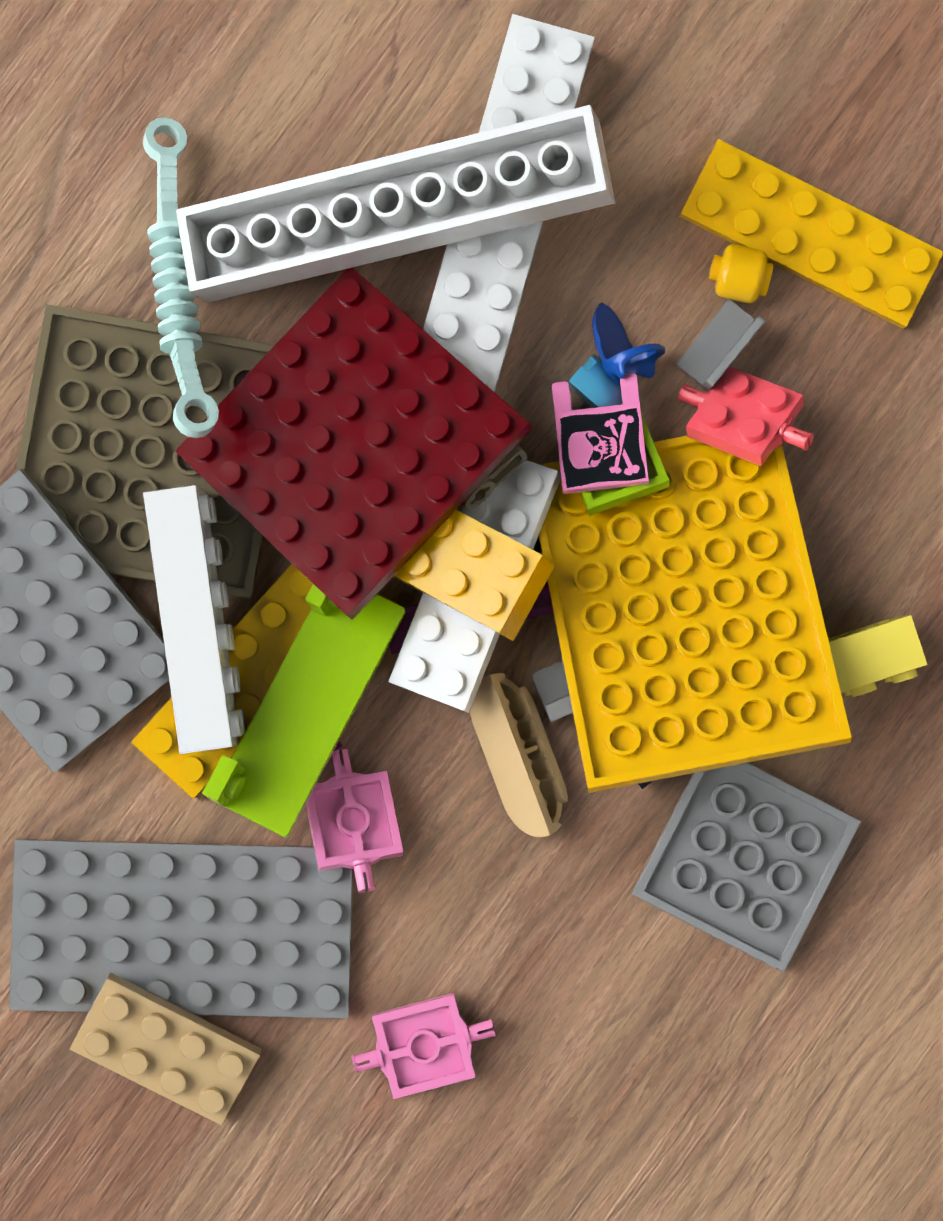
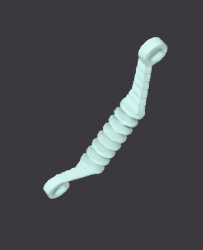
[143,117,219,438]

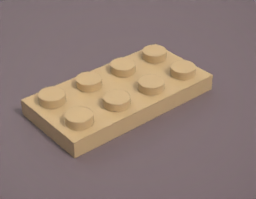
[69,972,262,1125]

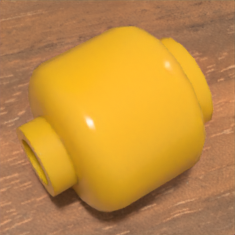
[708,244,773,303]

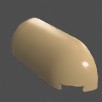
[470,673,568,837]

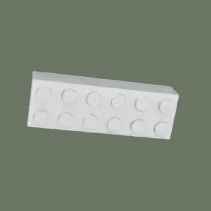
[143,485,247,754]

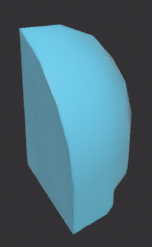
[568,354,623,408]

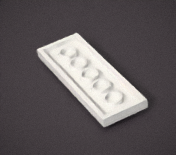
[388,460,561,713]

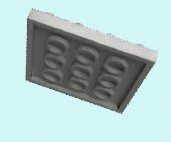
[632,763,861,973]

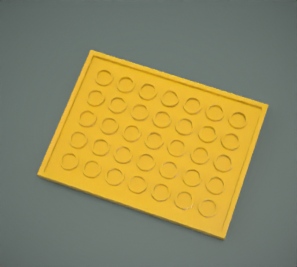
[539,436,852,793]

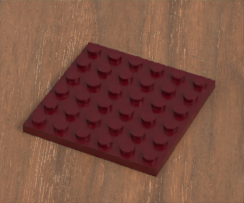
[175,267,532,620]

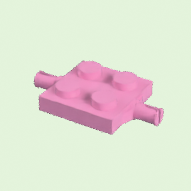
[306,749,403,893]
[352,993,496,1099]

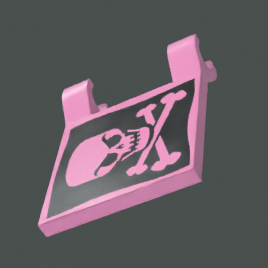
[552,373,649,494]

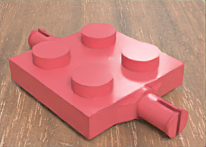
[678,367,814,466]

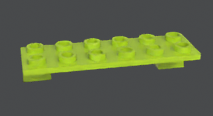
[202,584,405,838]

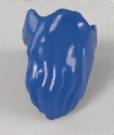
[592,302,665,385]

